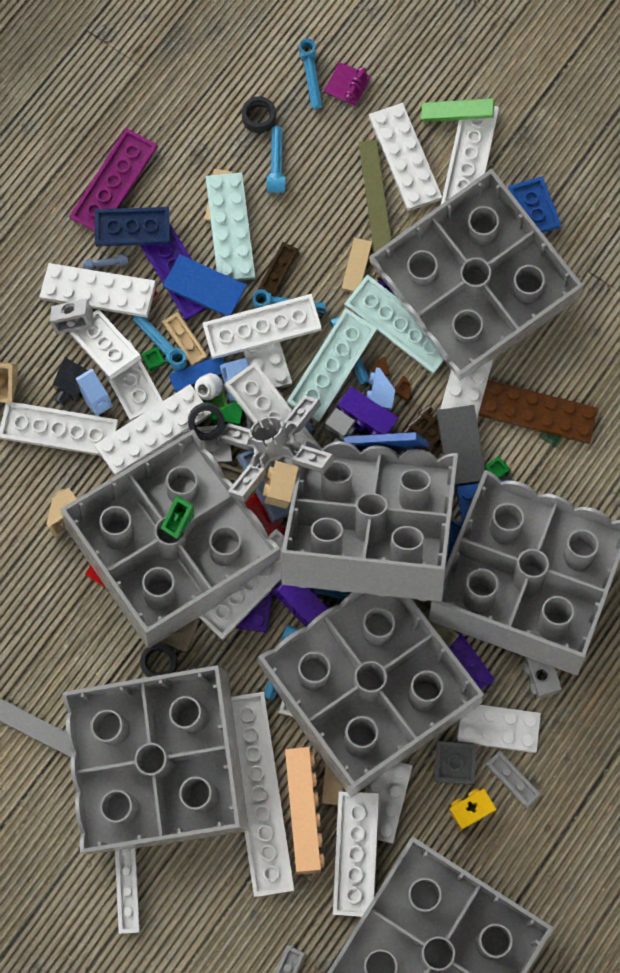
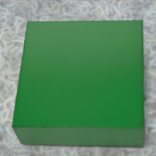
[140,346,166,372]
[484,456,511,479]

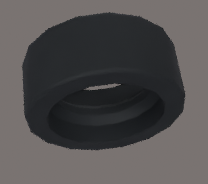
[241,96,276,133]
[188,403,225,441]
[140,643,178,677]

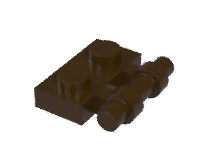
[402,405,440,452]

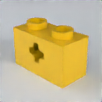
[448,788,496,831]

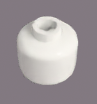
[195,373,223,400]

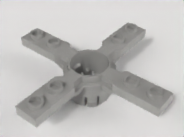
[218,396,335,501]

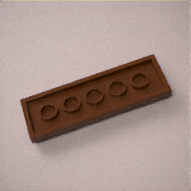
[479,380,598,444]

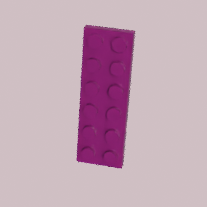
[69,128,158,232]

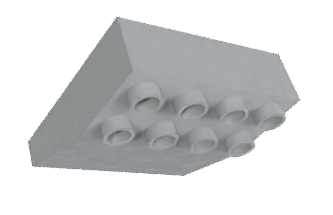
[369,168,583,380]
[61,430,280,649]
[281,438,458,602]
[428,470,620,676]
[258,592,484,797]
[62,665,249,855]
[327,837,554,973]

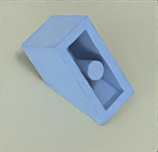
[220,358,250,402]
[76,369,113,416]

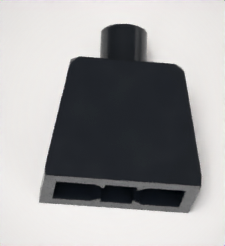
[53,357,89,406]

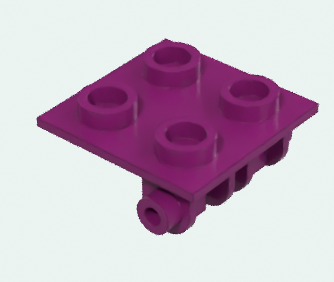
[324,62,372,106]

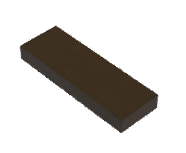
[258,242,299,297]

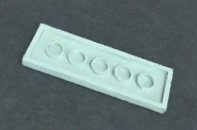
[206,172,255,281]
[344,275,444,374]
[286,308,377,423]

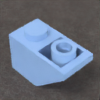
[366,368,395,412]

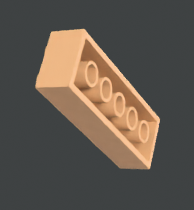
[285,747,324,875]

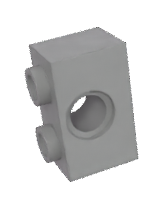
[50,298,93,335]
[325,408,356,442]
[523,658,562,699]

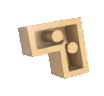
[262,461,298,509]

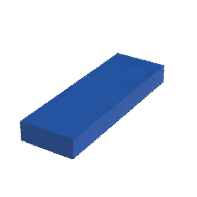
[169,357,225,393]

